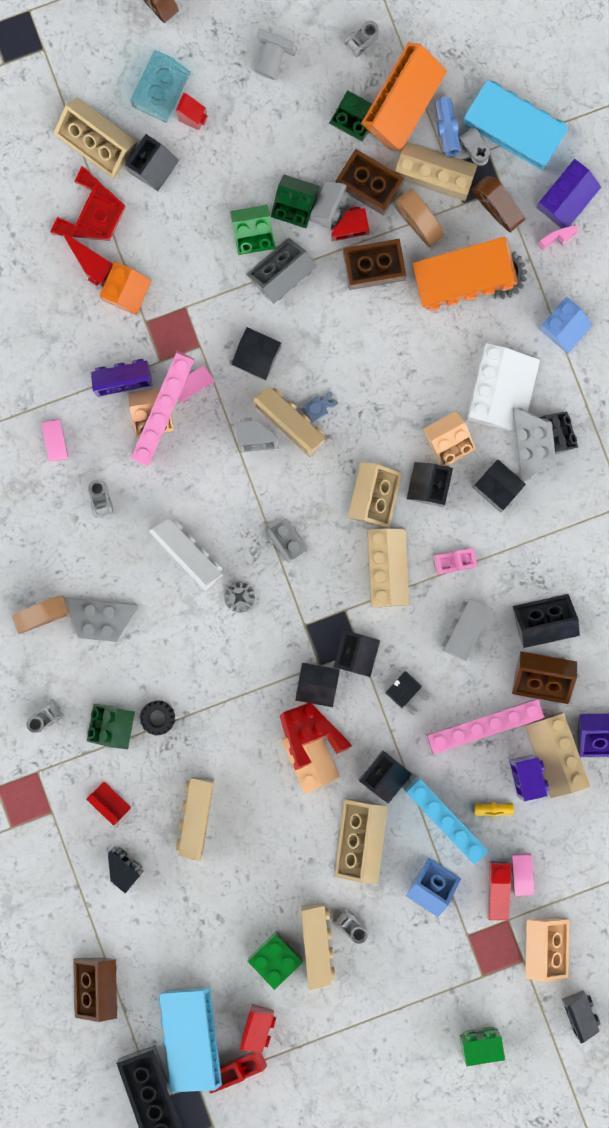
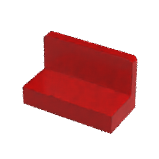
[86,782,131,826]

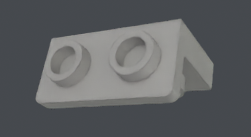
[266,518,307,563]

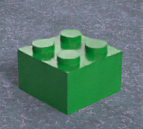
[247,931,303,990]
[459,1027,505,1067]

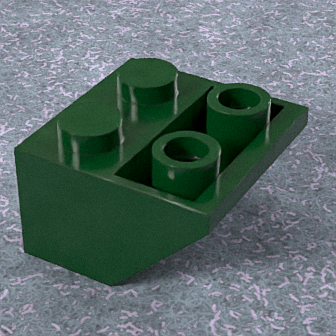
[329,90,372,142]
[271,174,320,229]
[87,704,135,749]

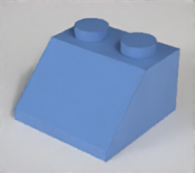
[539,296,593,354]
[406,858,461,917]

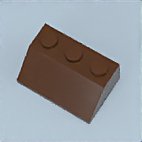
[512,651,577,704]
[73,957,118,1022]

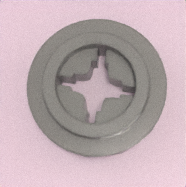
[224,582,255,613]

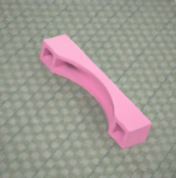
[131,351,195,466]
[426,699,544,754]

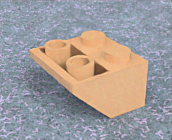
[128,388,174,437]
[423,411,476,466]

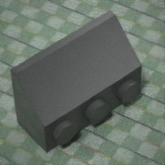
[246,238,317,304]

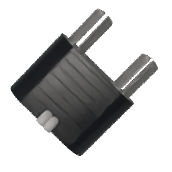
[385,670,430,715]

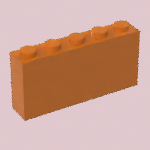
[361,42,447,151]
[412,237,518,311]

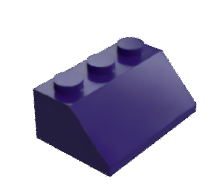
[536,159,601,229]
[91,359,153,397]
[578,713,609,757]

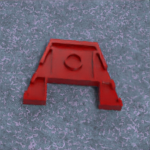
[50,166,126,241]
[280,702,352,771]

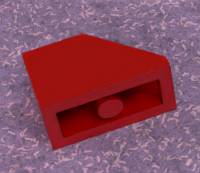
[176,93,208,130]
[331,207,369,241]

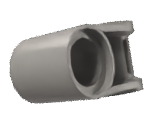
[343,21,379,57]
[458,127,490,166]
[88,480,114,518]
[26,700,64,733]
[332,907,368,944]

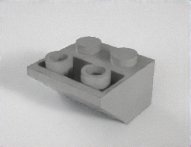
[310,182,348,230]

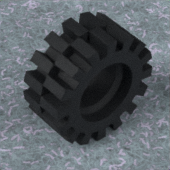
[140,700,175,736]

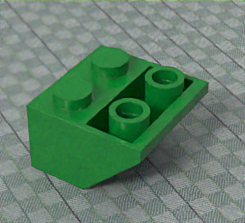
[230,205,275,255]

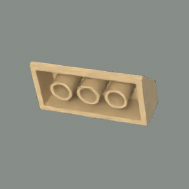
[53,97,138,178]
[395,142,477,201]
[253,387,325,457]
[367,529,409,608]
[525,712,591,798]
[176,777,214,861]
[335,799,388,883]
[301,903,335,990]

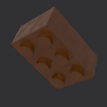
[335,149,404,216]
[343,238,406,290]

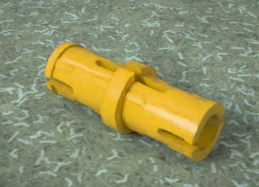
[474,802,514,817]

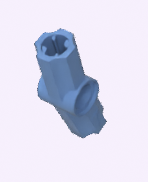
[435,97,461,157]

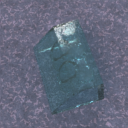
[130,50,190,123]

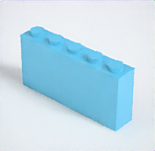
[462,80,569,171]
[404,776,489,865]
[159,987,222,1092]

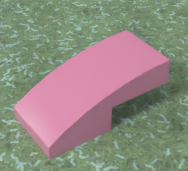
[538,226,579,251]
[178,366,215,403]
[41,419,68,462]
[433,548,478,575]
[512,853,534,896]

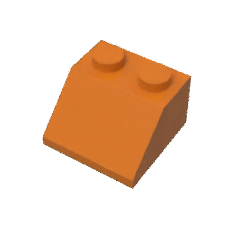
[100,261,152,315]

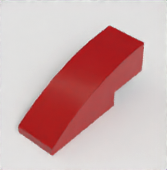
[209,1051,267,1094]

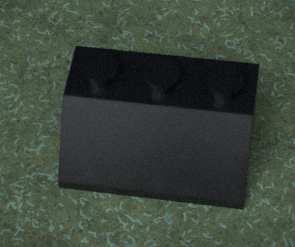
[513,594,580,648]

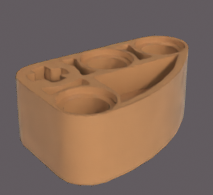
[395,188,445,248]
[12,595,71,634]

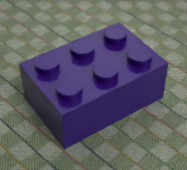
[509,755,550,802]

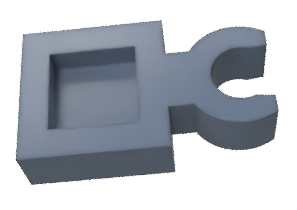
[302,392,338,423]

